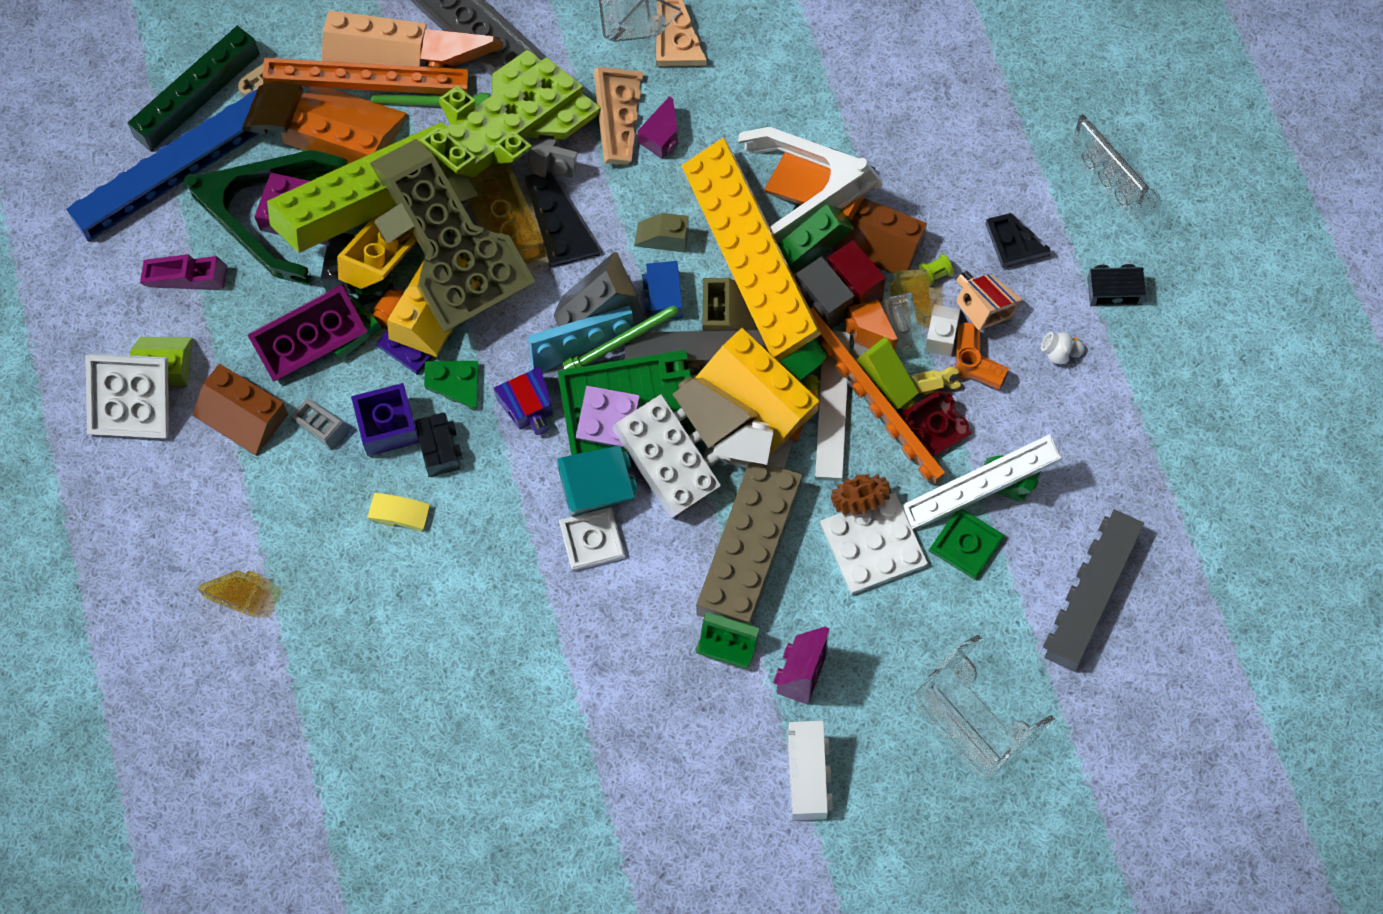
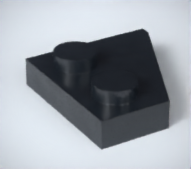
[985,213,1051,268]

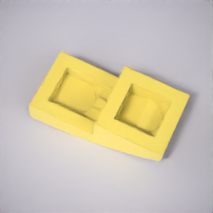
[367,493,430,531]

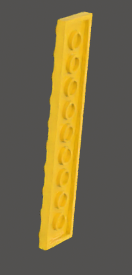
[681,138,821,362]

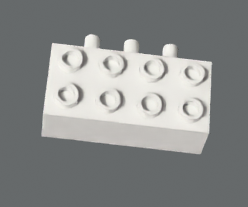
[612,394,721,518]

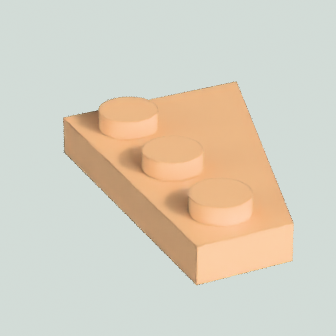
[656,0,707,66]

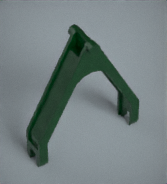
[184,150,348,286]

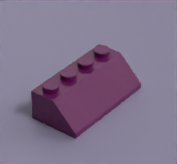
[248,283,368,382]

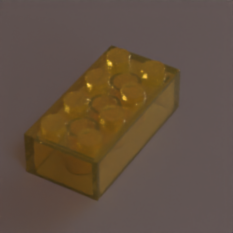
[467,163,546,264]

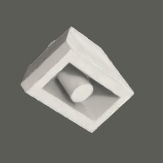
[925,304,960,357]
[713,421,773,465]

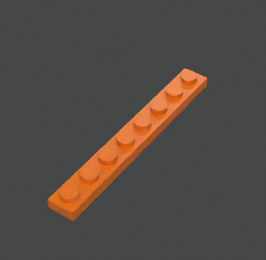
[263,58,468,94]
[810,307,945,485]

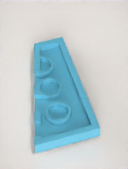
[528,305,633,373]

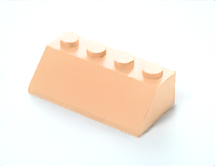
[322,10,427,67]

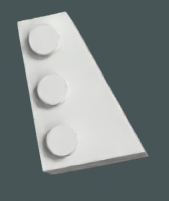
[788,721,833,821]

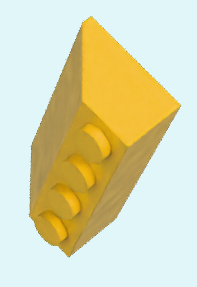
[337,213,417,289]
[387,256,480,357]

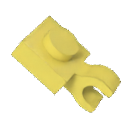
[910,367,961,394]

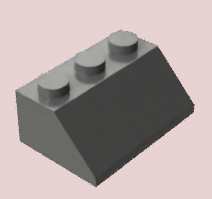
[554,252,637,327]

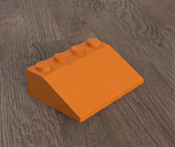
[281,87,407,164]

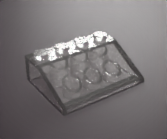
[1069,114,1162,228]

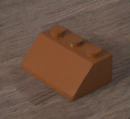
[833,198,927,279]
[193,363,288,456]

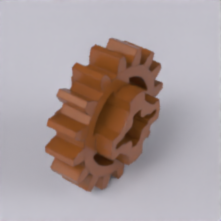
[831,474,891,516]

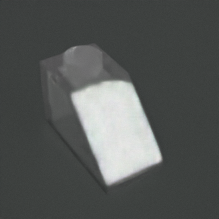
[884,292,918,349]

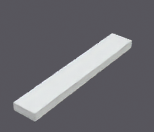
[815,331,850,481]
[902,434,1063,530]

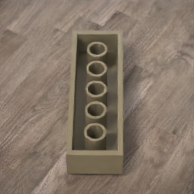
[696,462,802,625]

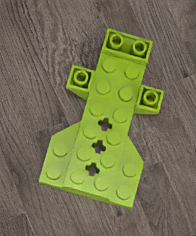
[420,50,600,177]

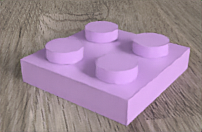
[576,386,640,449]

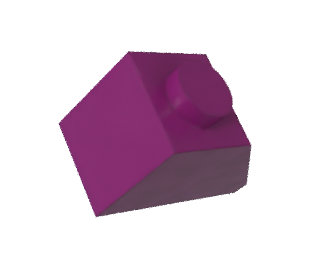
[637,96,678,159]

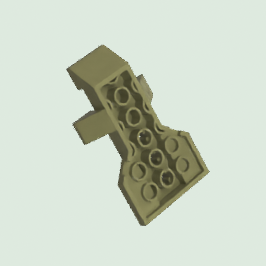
[370,139,536,333]

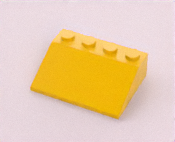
[695,328,819,457]

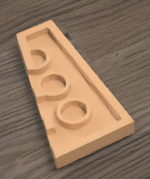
[593,67,643,165]

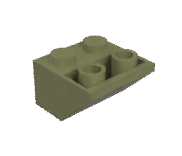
[702,278,756,331]

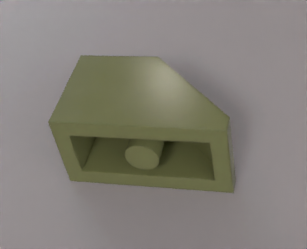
[634,213,689,253]

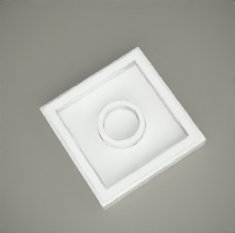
[559,507,625,572]

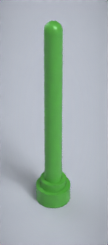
[370,93,491,107]
[562,306,678,369]

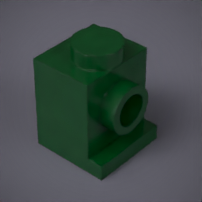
[355,274,393,306]

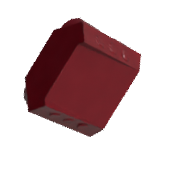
[899,388,973,457]

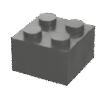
[795,256,854,330]

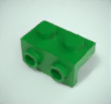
[696,612,760,669]

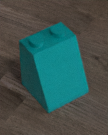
[557,446,638,517]

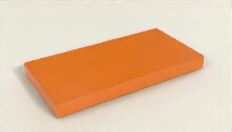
[764,153,867,220]

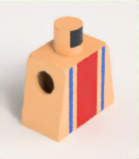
[956,271,1022,331]

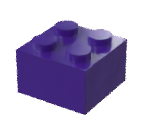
[351,383,420,457]

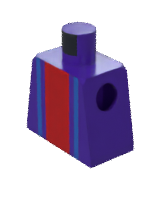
[493,367,553,435]

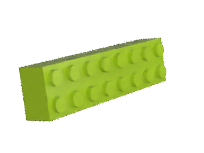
[267,122,459,253]

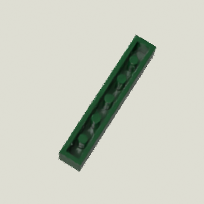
[127,25,260,151]

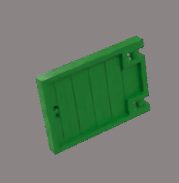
[557,350,702,455]

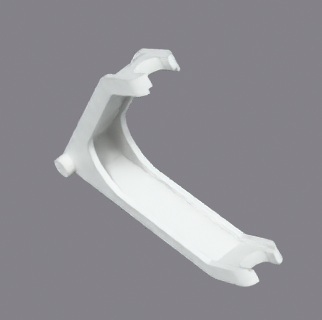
[738,127,883,244]

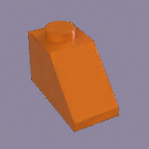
[844,299,898,352]

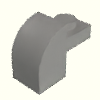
[528,135,578,178]

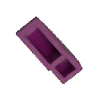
[140,254,227,290]

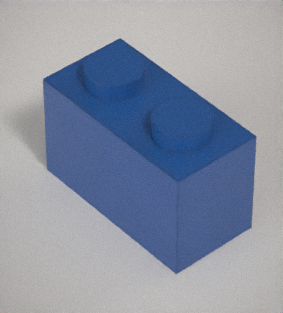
[642,261,683,320]

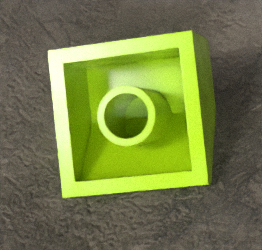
[130,337,193,386]

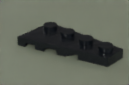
[525,172,600,267]

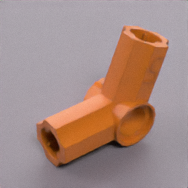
[955,323,1009,390]

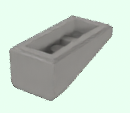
[290,398,349,450]

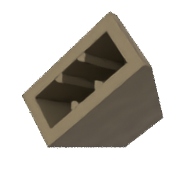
[673,377,759,448]

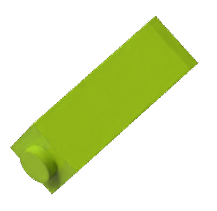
[856,336,919,411]

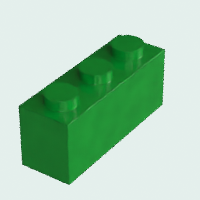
[778,204,854,274]

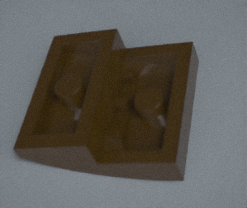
[242,83,304,135]

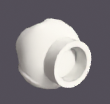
[1041,332,1084,364]

